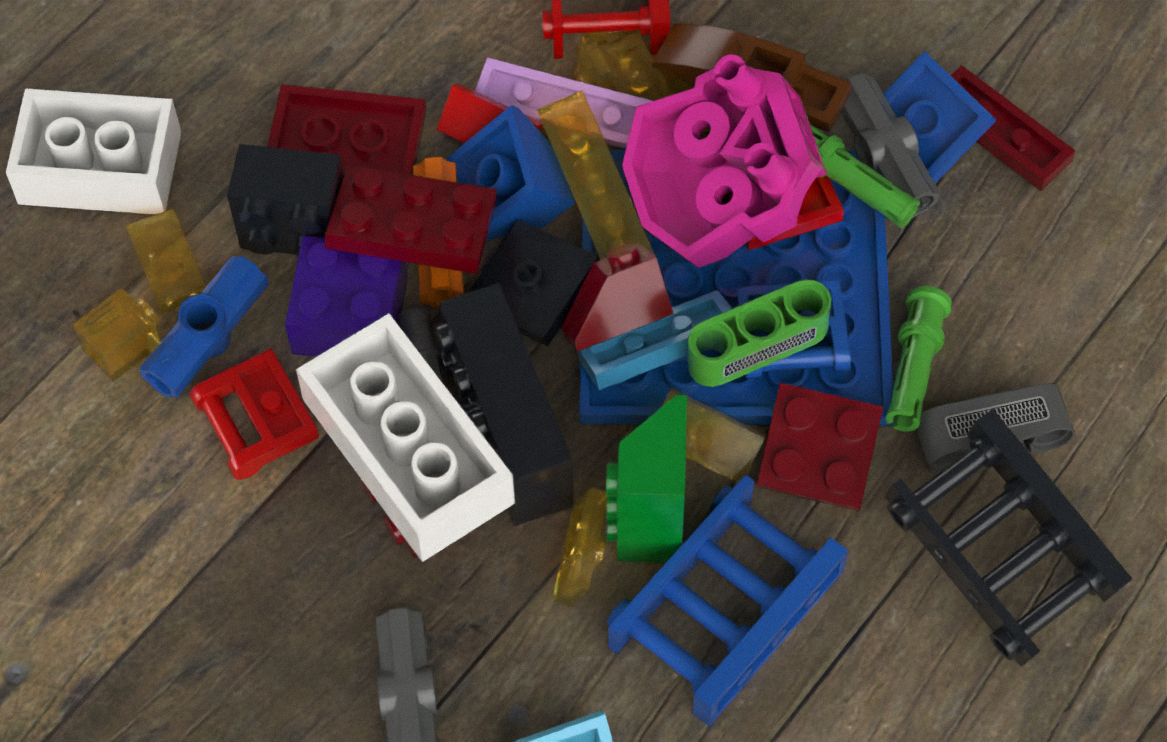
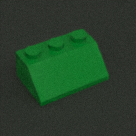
[606,395,687,563]

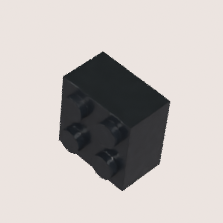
[227,144,344,256]

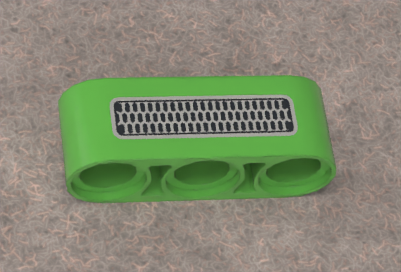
[688,279,832,387]

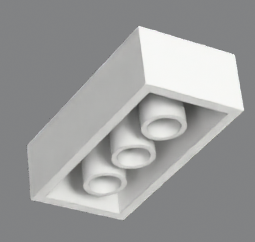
[296,314,515,562]

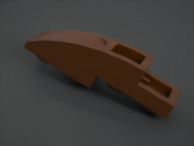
[652,24,851,133]

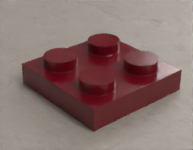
[756,383,883,511]

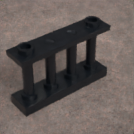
[885,409,1133,667]

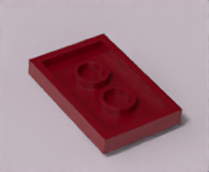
[267,84,427,176]
[325,164,497,274]

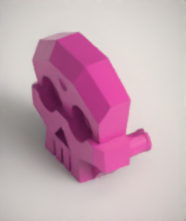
[622,54,828,268]

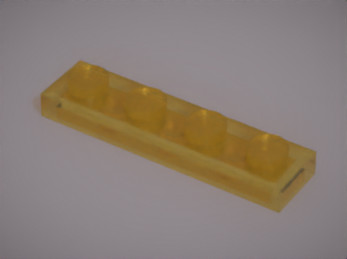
[537,90,655,260]

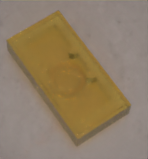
[126,209,206,314]
[662,388,766,483]
[553,487,607,607]

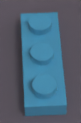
[577,290,732,390]

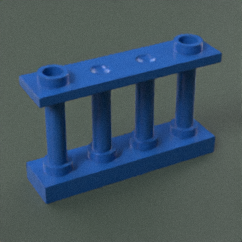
[607,475,848,727]

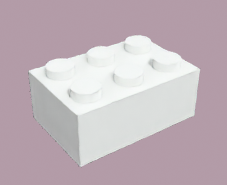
[6,88,181,215]

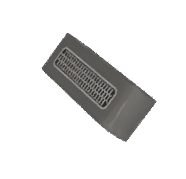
[916,383,1075,474]

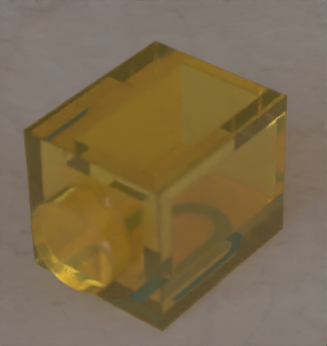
[73,288,161,382]

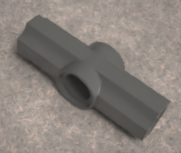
[841,73,940,218]
[376,608,438,742]

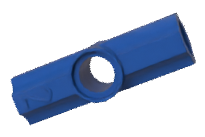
[139,255,269,398]

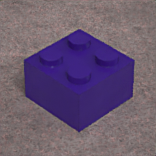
[285,236,408,357]

